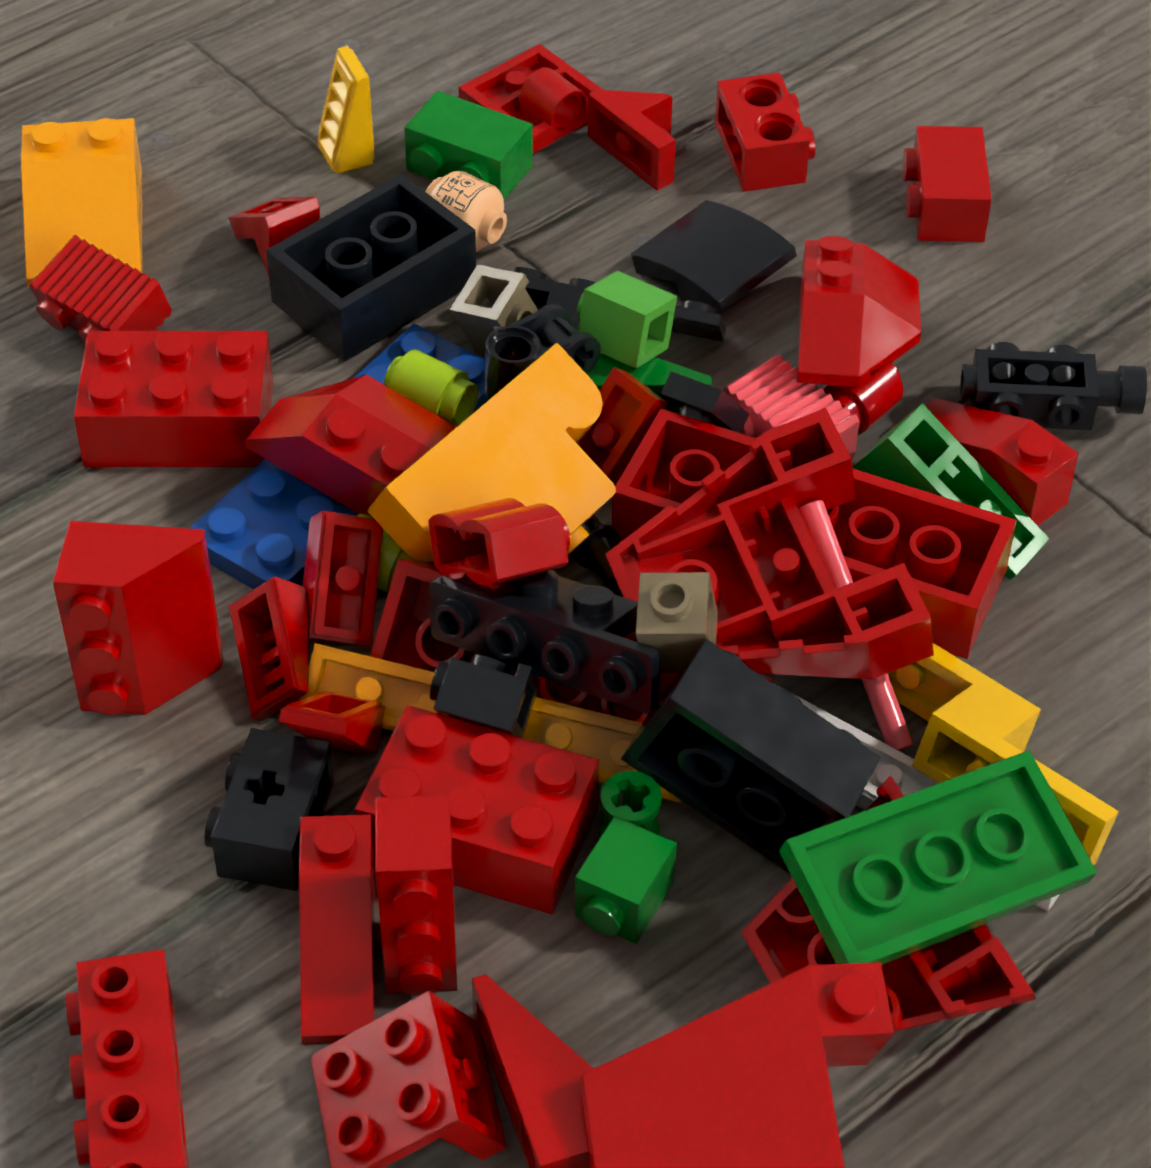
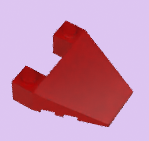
[605,408,934,680]
[580,962,894,1168]

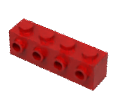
[65,949,189,1168]

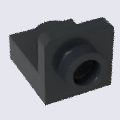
[661,371,749,433]

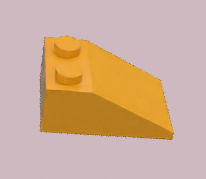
[21,118,142,288]

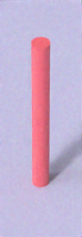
[799,500,914,751]

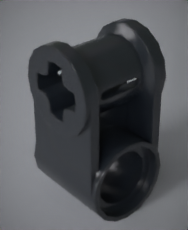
[484,304,601,400]

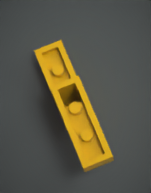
[887,643,1119,865]

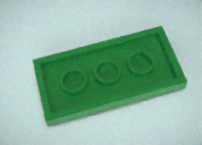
[779,750,1098,965]

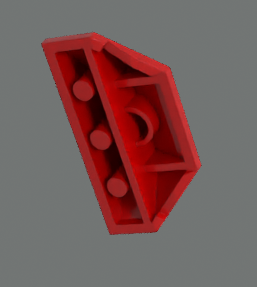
[797,236,921,387]
[245,375,456,517]

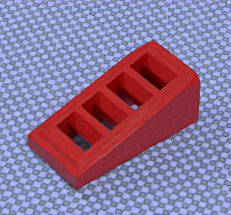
[229,576,308,721]
[279,691,385,755]

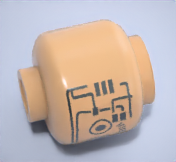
[425,171,507,253]

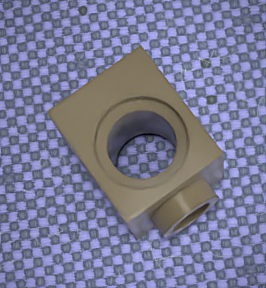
[636,572,718,673]

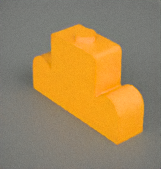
[367,343,616,562]

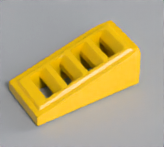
[318,46,375,173]

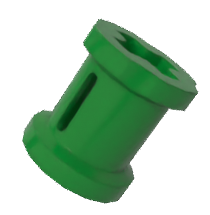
[599,771,662,838]

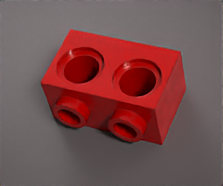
[715,72,816,192]

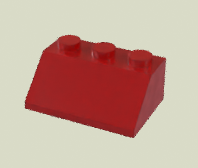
[53,521,224,715]

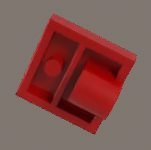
[459,44,603,153]

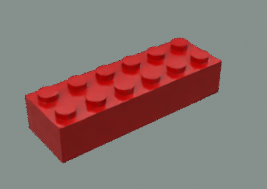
[611,408,1017,660]

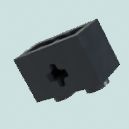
[204,728,334,891]

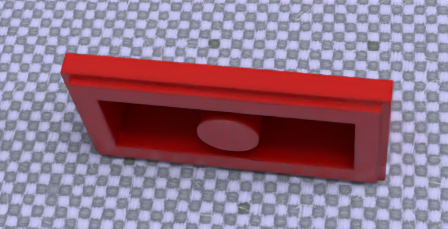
[303,511,383,647]

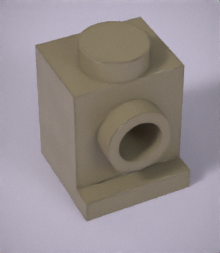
[450,264,538,355]

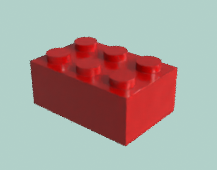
[74,330,273,467]
[355,705,599,915]

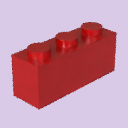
[375,795,458,997]

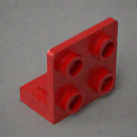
[311,991,507,1168]

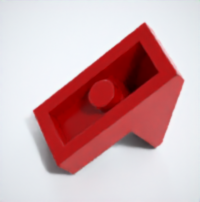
[587,89,676,191]
[228,196,320,276]
[576,367,668,486]

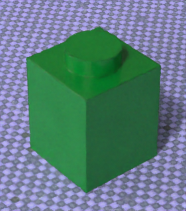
[575,816,677,944]

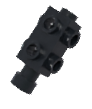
[960,342,1147,431]

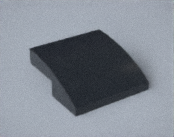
[631,200,797,312]

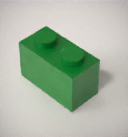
[404,90,533,200]

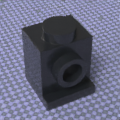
[430,655,541,738]

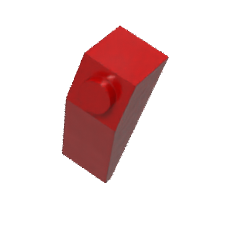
[925,398,1079,526]
[299,814,375,1044]
[472,974,594,1168]

